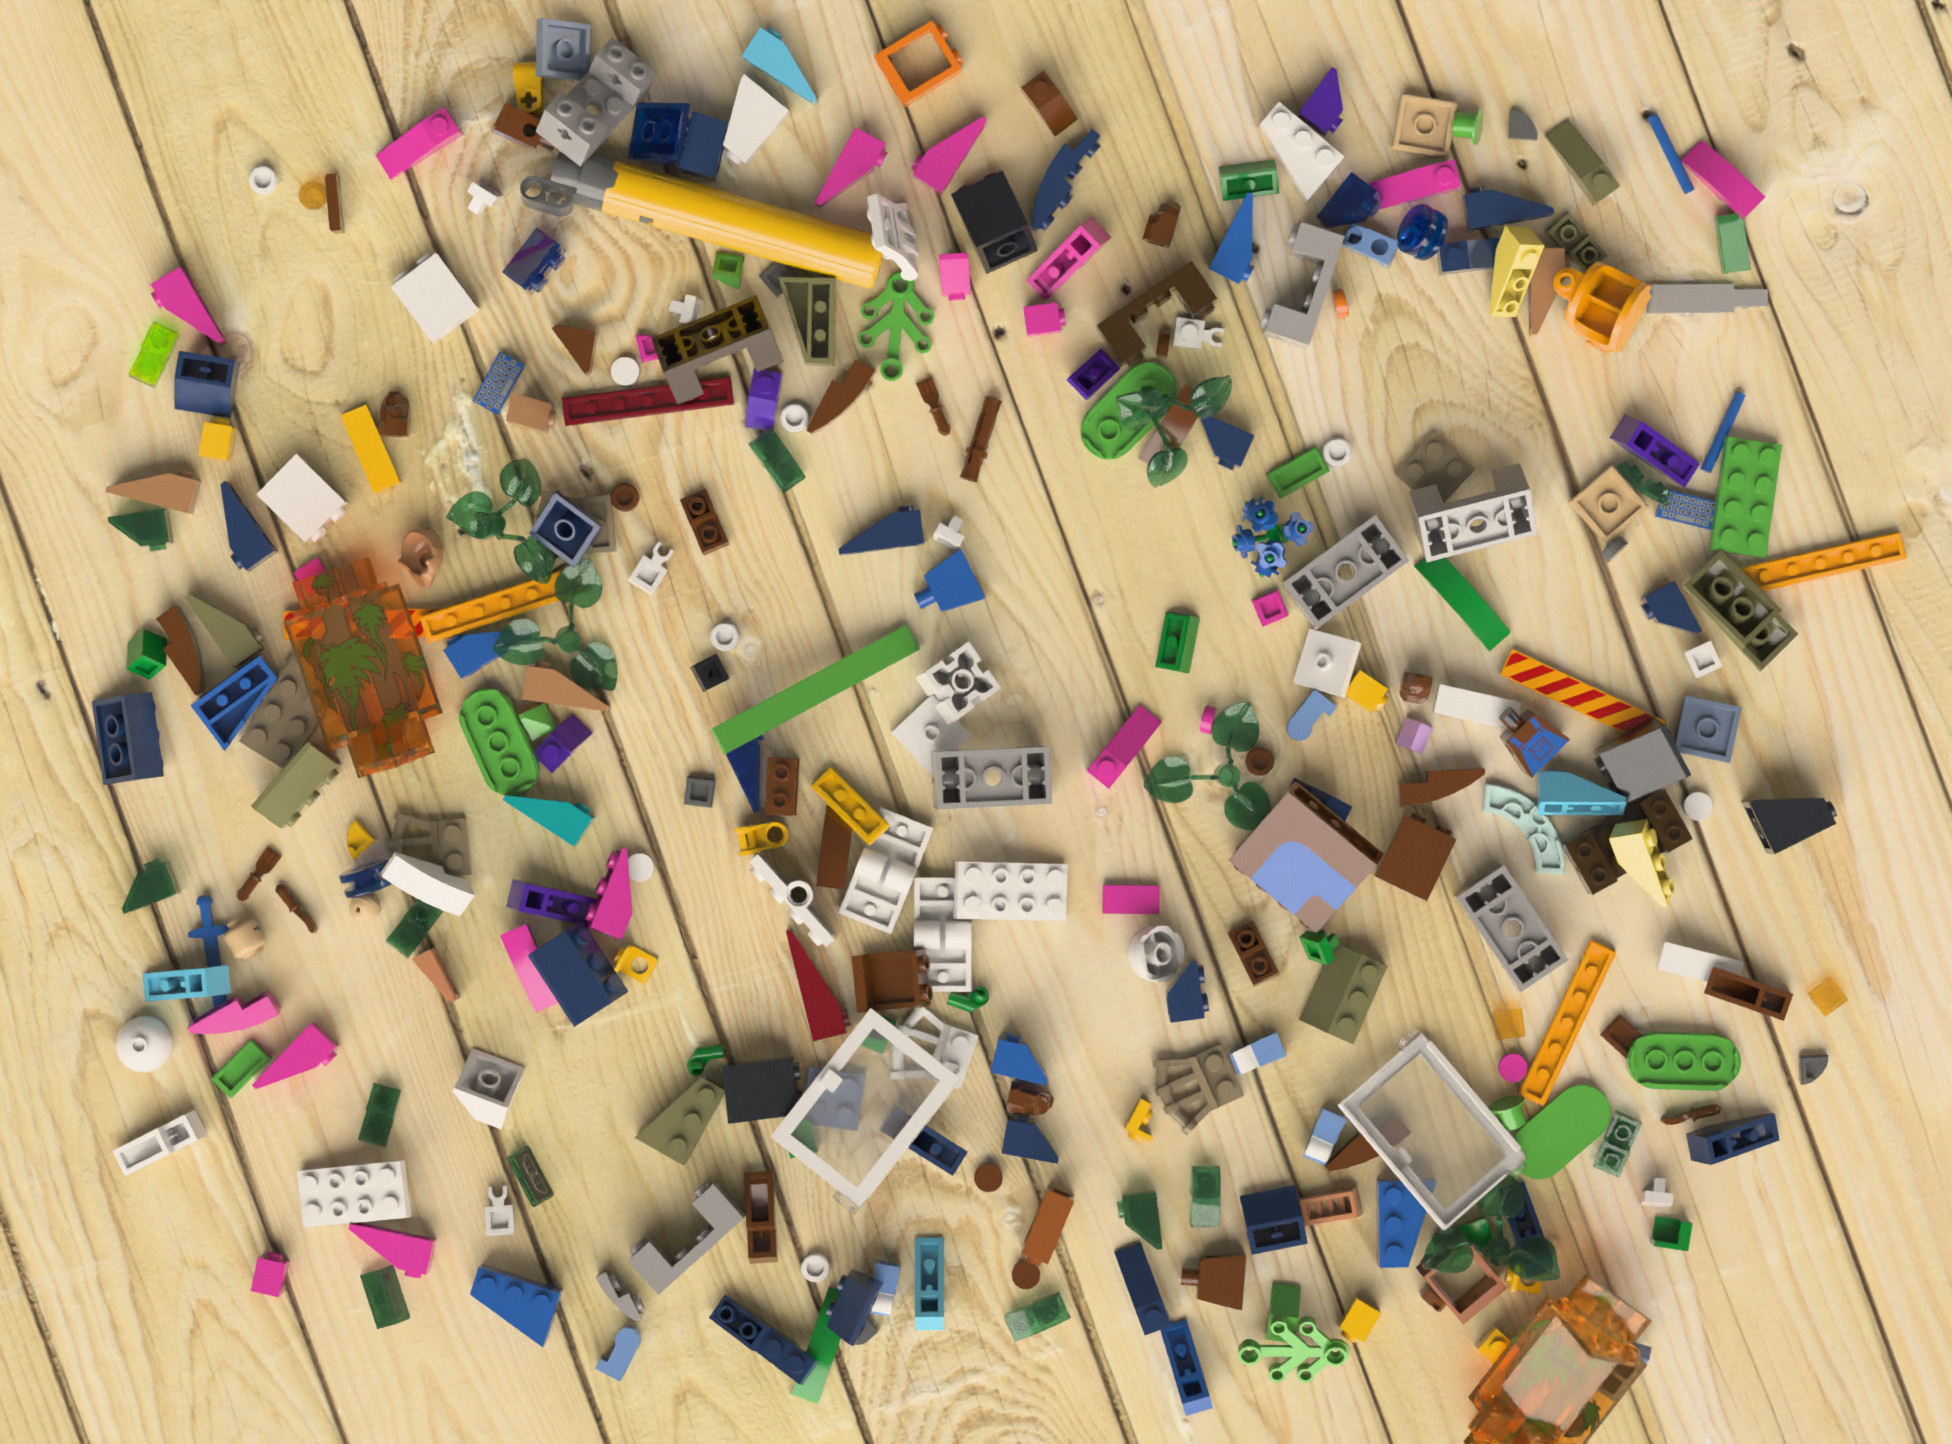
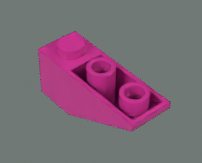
[585,847,633,940]

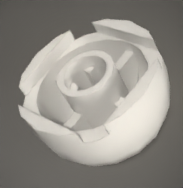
[1127,925,1184,982]
[115,1016,174,1072]

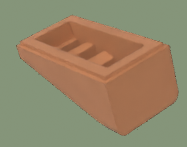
[412,948,460,1002]
[1299,1186,1363,1226]

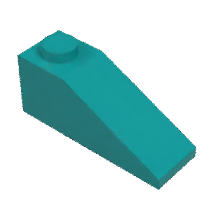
[503,795,595,847]

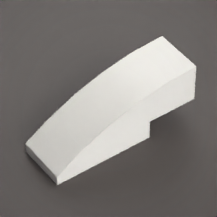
[1432,684,1521,729]
[381,852,475,916]
[1655,941,1744,982]
[113,1110,207,1176]

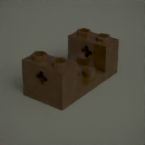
[1096,261,1217,368]
[651,295,783,404]
[1561,789,1693,895]

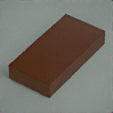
[325,173,345,234]
[1600,1014,1642,1059]

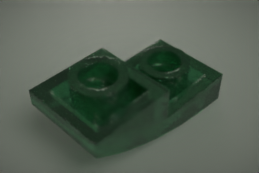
[748,428,806,494]
[1616,461,1671,507]
[386,899,444,959]
[358,1083,401,1148]
[1593,1110,1642,1178]
[1189,1166,1221,1227]
[1004,1292,1071,1342]

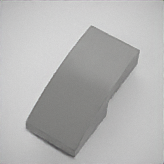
[596,1270,645,1321]

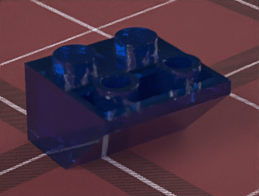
[502,227,566,296]

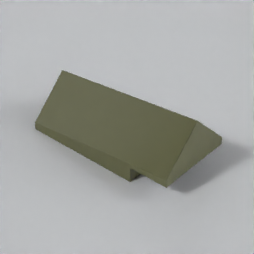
[1682,550,1798,672]

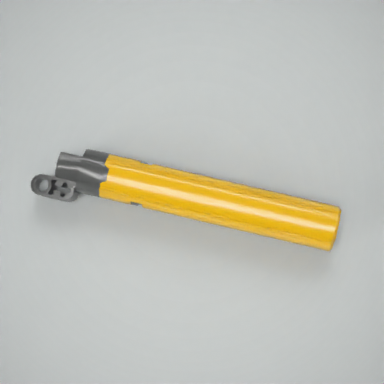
[520,152,883,289]

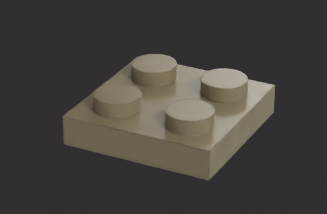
[1394,431,1475,503]

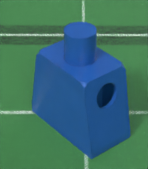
[914,549,985,612]

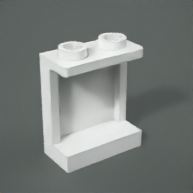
[391,253,480,344]
[256,454,348,543]

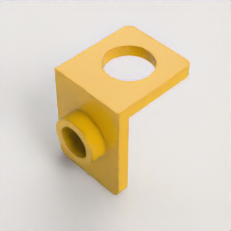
[613,944,658,984]
[1504,1260,1544,1294]

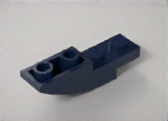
[1032,129,1101,233]
[709,1295,819,1385]

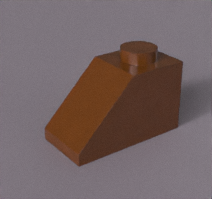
[1021,70,1078,137]

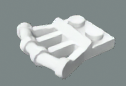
[867,193,919,280]
[890,1007,979,1089]

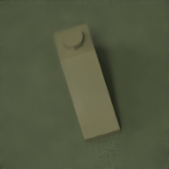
[1544,120,1620,206]
[185,594,265,668]

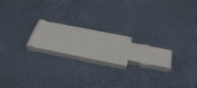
[1647,284,1768,314]

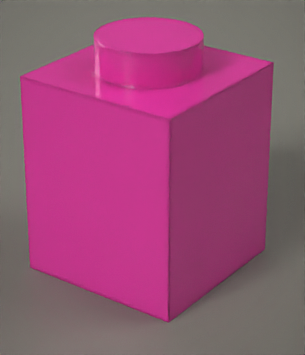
[1023,302,1066,338]
[250,1252,290,1297]

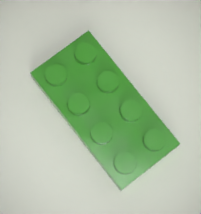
[1708,436,1782,558]

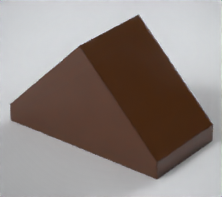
[551,325,598,376]

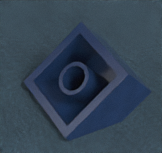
[825,1269,884,1346]

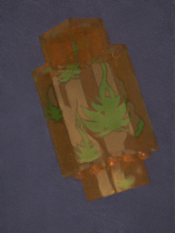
[284,557,443,778]
[1463,1274,1652,1444]

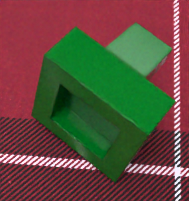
[1299,930,1340,965]

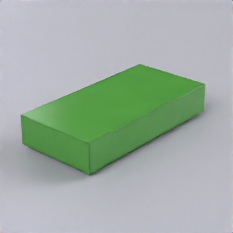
[1266,447,1330,499]
[211,1038,272,1099]

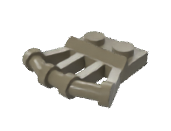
[534,489,617,571]
[388,812,472,894]
[1152,1043,1244,1136]

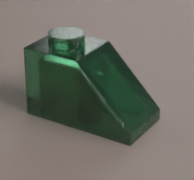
[108,508,174,552]
[122,858,181,914]
[1117,1190,1163,1250]

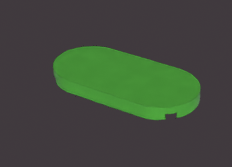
[1081,362,1177,460]
[459,688,540,796]
[1626,1031,1741,1091]
[1513,1085,1611,1179]

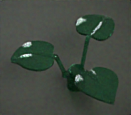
[1116,375,1232,488]
[446,458,555,585]
[493,559,618,691]
[1143,702,1271,830]
[1423,1174,1560,1281]

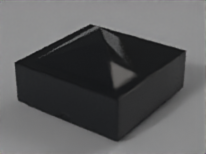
[690,653,730,692]

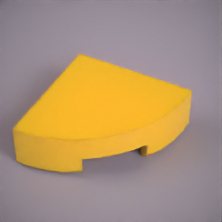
[347,820,376,860]

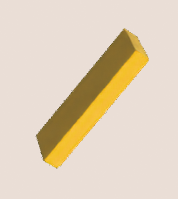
[341,405,401,494]
[810,766,890,846]

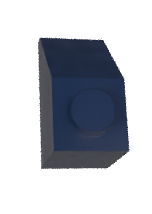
[1199,413,1255,471]
[1641,581,1702,634]
[1002,1114,1059,1164]

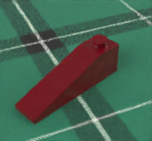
[786,929,851,1042]

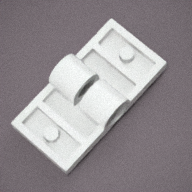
[838,807,934,934]
[750,853,837,947]
[954,861,1068,921]
[914,877,971,992]
[297,1160,411,1227]

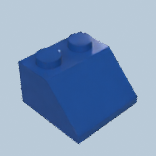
[991,1032,1048,1085]

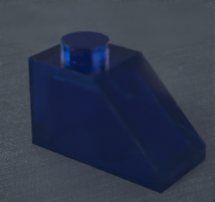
[1316,172,1383,228]

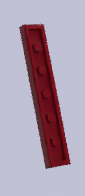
[561,376,734,426]

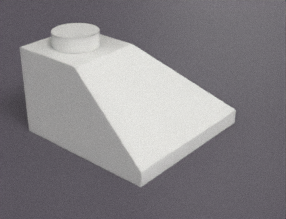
[453,1048,525,1129]

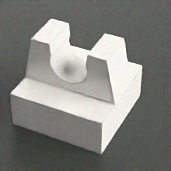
[467,181,503,214]
[669,294,704,324]
[933,515,965,552]
[1683,641,1722,678]
[1640,1177,1674,1208]

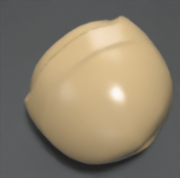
[349,892,382,922]

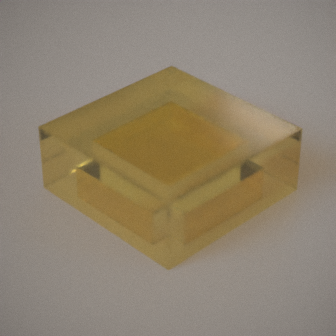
[1807,977,1848,1017]
[1493,1008,1525,1040]

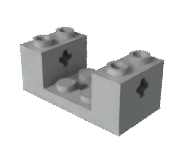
[536,37,657,167]
[1260,222,1345,350]
[1409,463,1538,562]
[1281,515,1409,630]
[931,746,1052,809]
[1453,864,1568,992]
[628,1180,746,1295]

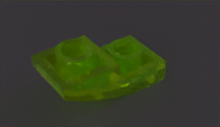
[128,321,179,389]

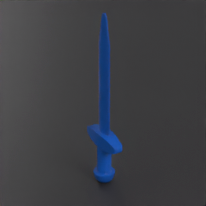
[188,895,229,1007]

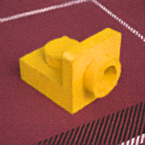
[1124,1097,1153,1144]

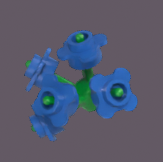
[1232,496,1314,578]

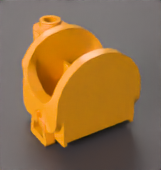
[1553,261,1652,354]

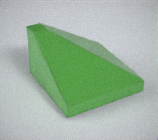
[712,252,744,289]
[518,703,557,741]

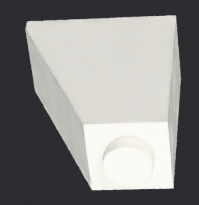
[723,74,790,166]

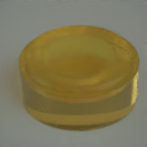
[298,181,327,210]

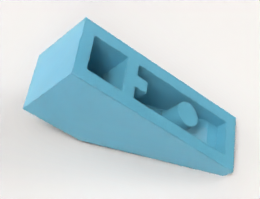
[742,27,817,106]
[1536,769,1626,815]
[143,965,231,1002]
[915,1238,944,1330]

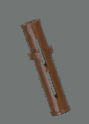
[960,396,1002,483]

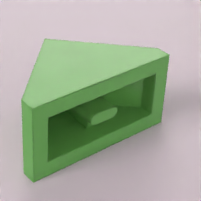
[1265,1283,1301,1342]

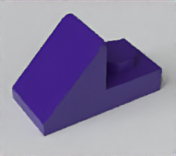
[1067,349,1121,400]
[534,713,593,773]

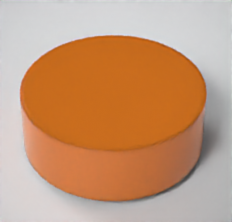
[1331,289,1349,319]

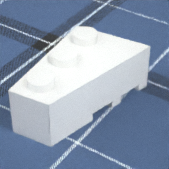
[1259,102,1344,204]

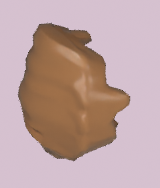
[398,527,444,588]

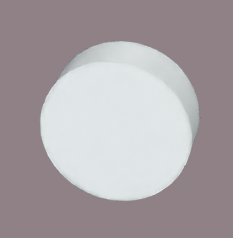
[249,166,278,195]
[611,357,640,386]
[780,404,809,433]
[1323,438,1352,467]
[710,622,739,651]
[1683,792,1713,821]
[628,853,655,882]
[801,1253,830,1282]

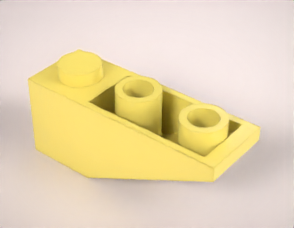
[1489,226,1545,317]
[1609,819,1675,907]

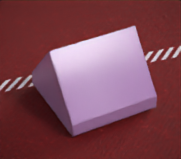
[1396,717,1433,754]

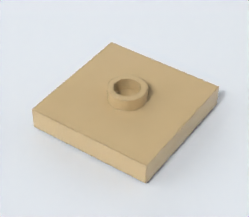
[1391,93,1458,159]
[1568,464,1649,545]

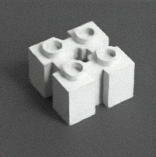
[915,641,1001,724]

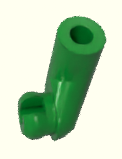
[947,986,989,1012]
[687,1044,724,1076]

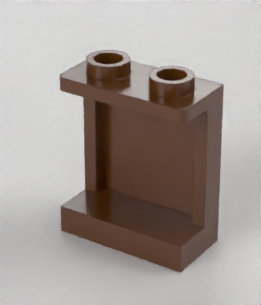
[765,757,800,816]
[1374,812,1457,901]
[851,949,933,1013]

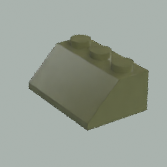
[251,742,341,829]
[1299,944,1388,1045]

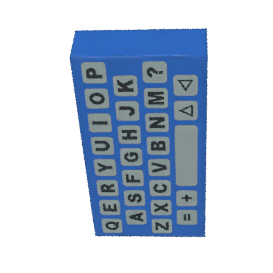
[473,352,525,415]
[1655,489,1715,530]

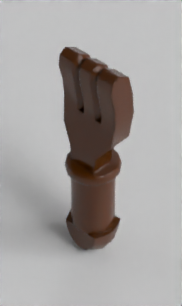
[916,377,951,436]
[236,846,282,901]
[275,884,318,933]
[1660,1104,1721,1125]

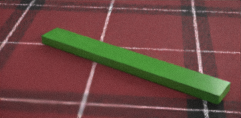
[710,625,920,755]

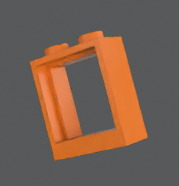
[874,20,964,108]

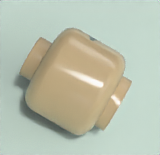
[223,917,266,961]

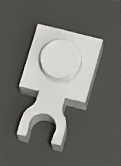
[1173,317,1224,350]
[628,541,674,595]
[484,1185,515,1237]

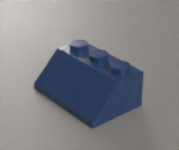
[92,692,164,785]
[527,920,629,1027]

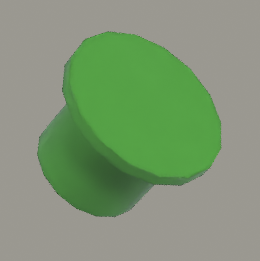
[1452,108,1483,145]
[1489,1095,1526,1130]

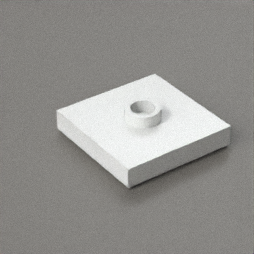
[1293,628,1361,698]
[891,694,971,774]

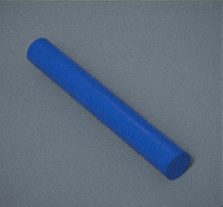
[1647,113,1695,194]
[1700,391,1746,474]

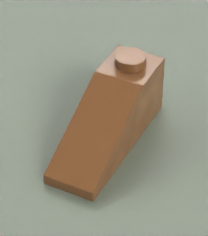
[1528,248,1570,337]
[506,393,557,433]
[105,470,201,515]
[522,661,610,712]

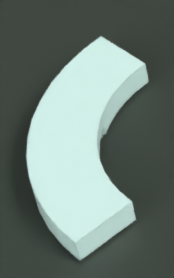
[1483,783,1565,875]

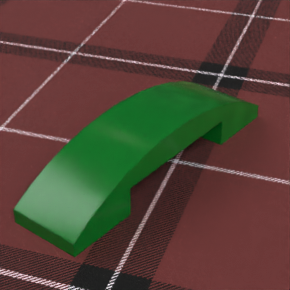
[1414,557,1511,652]
[791,1287,841,1404]

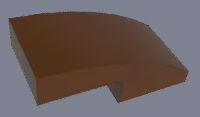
[680,489,730,556]
[1228,921,1280,987]

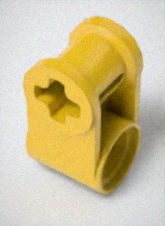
[513,61,544,117]
[733,821,790,857]

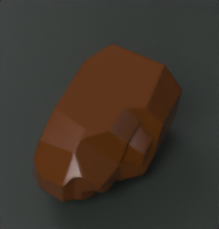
[1142,201,1181,248]
[379,391,411,437]
[1399,672,1433,704]
[1006,1081,1054,1115]

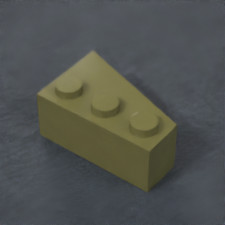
[778,277,837,366]
[634,1075,725,1165]

